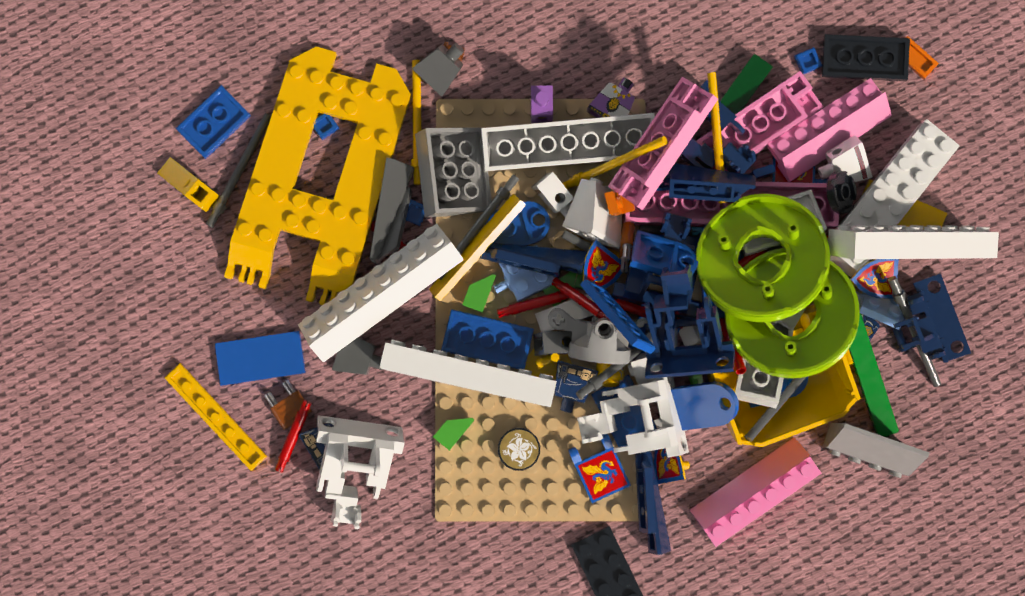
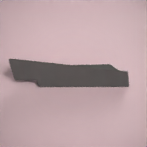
[370,158,414,265]

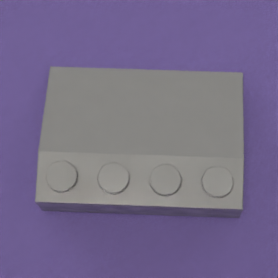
[415,128,492,218]
[822,423,930,478]

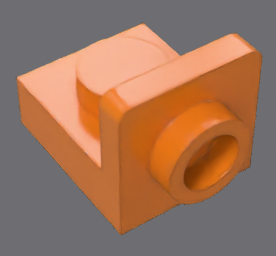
[604,191,635,216]

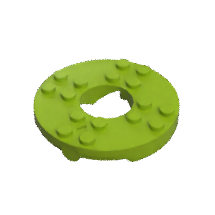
[696,194,830,322]
[725,248,860,378]

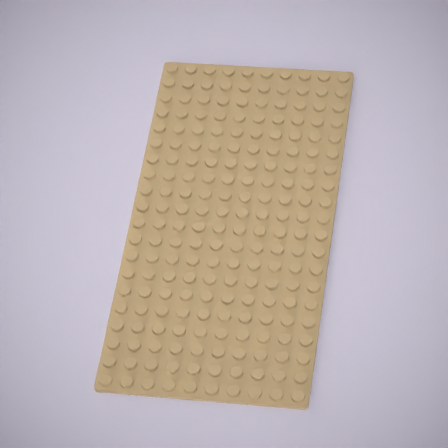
[435,99,647,522]

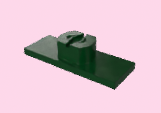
[720,53,773,114]

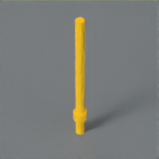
[411,60,421,185]
[707,72,727,203]
[562,136,668,189]

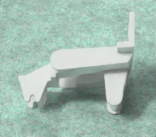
[577,370,689,458]
[316,415,405,529]

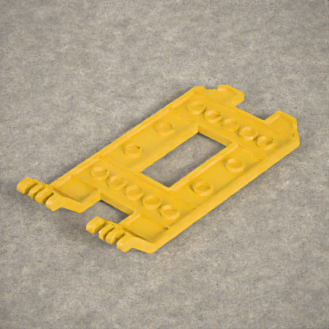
[224,47,411,305]

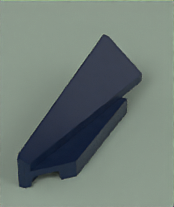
[656,163,756,202]
[480,243,587,278]
[635,451,671,555]

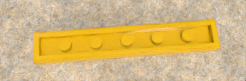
[429,194,526,301]
[164,363,267,471]

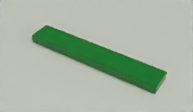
[849,313,899,437]

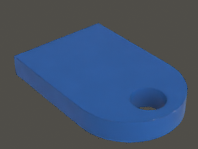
[485,201,550,246]
[630,230,698,276]
[671,381,739,431]

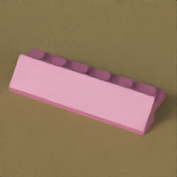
[696,71,824,171]
[608,77,718,210]
[767,78,892,182]
[689,437,821,547]

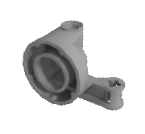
[548,308,652,364]

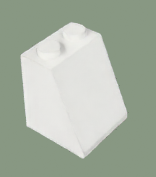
[562,178,622,249]

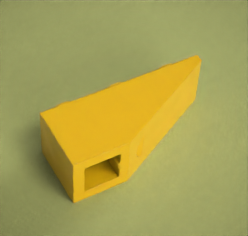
[157,157,219,212]

